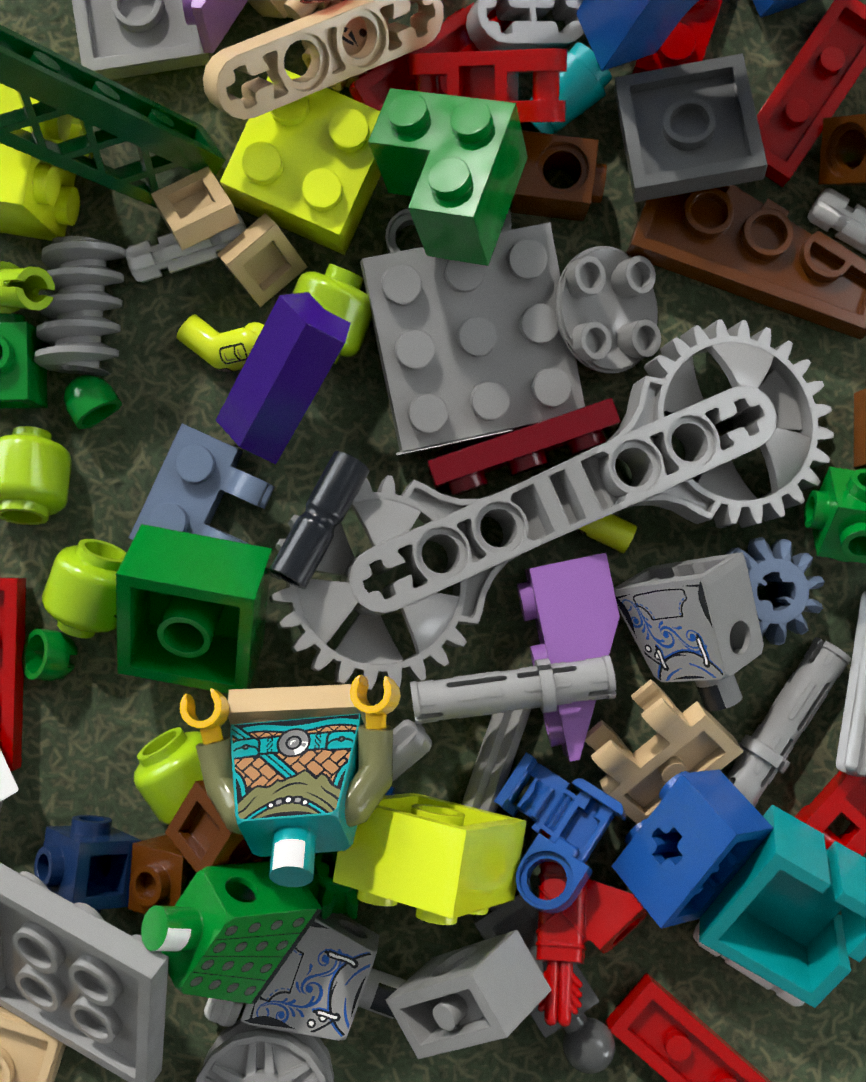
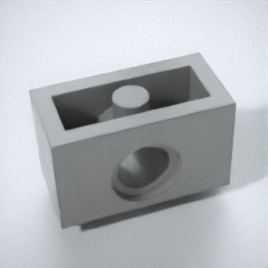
[385,930,552,1059]

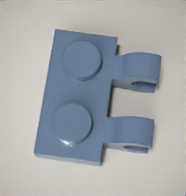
[129,423,275,544]

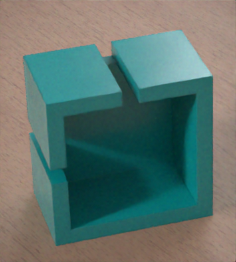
[699,804,866,1008]

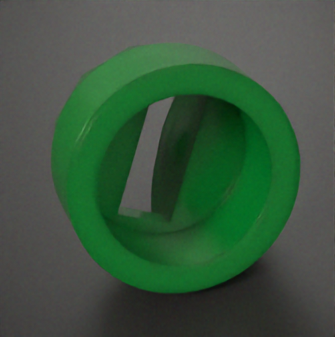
[63,375,122,429]
[22,629,78,681]

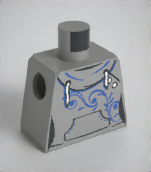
[614,552,764,711]
[240,899,406,1041]

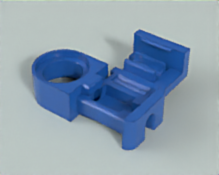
[494,752,626,914]

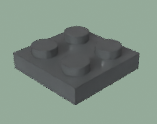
[614,53,767,202]

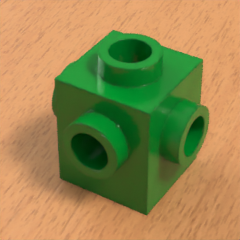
[804,466,866,564]

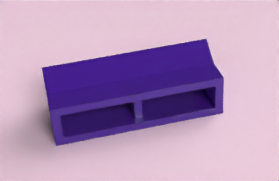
[216,292,351,464]

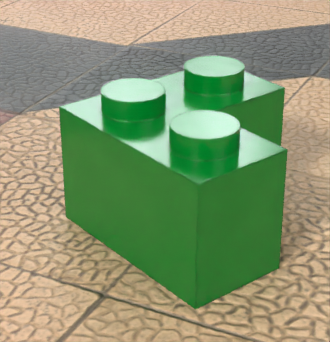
[368,88,528,266]

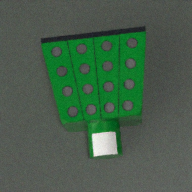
[141,861,322,1004]

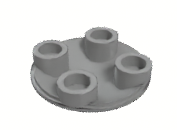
[555,246,661,374]

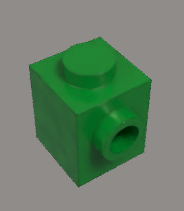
[0,313,48,409]

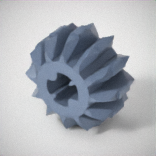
[726,537,825,645]

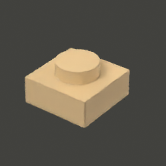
[151,167,240,251]
[216,213,307,307]

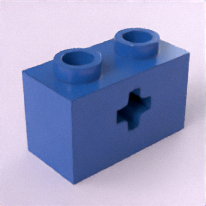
[612,769,773,929]

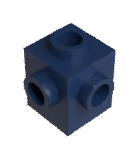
[34,815,142,913]

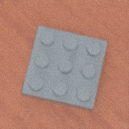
[360,222,585,452]
[0,863,169,1082]

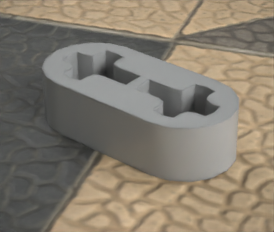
[466,0,584,51]

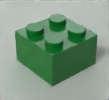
[116,524,272,694]

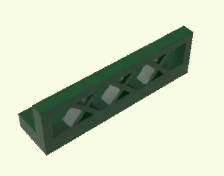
[0,25,226,208]

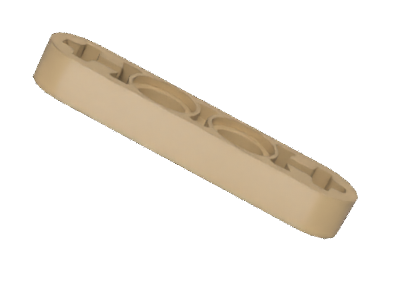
[203,0,444,120]

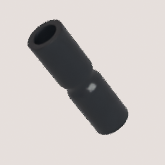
[269,451,370,589]

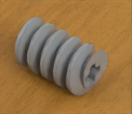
[34,236,126,376]

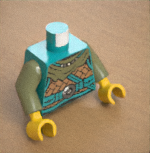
[180,675,401,887]

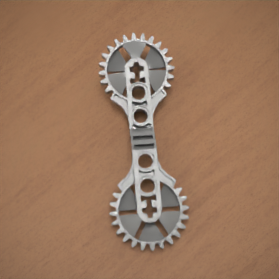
[269,319,834,690]

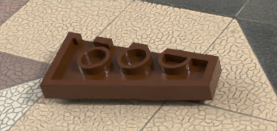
[626,185,866,340]

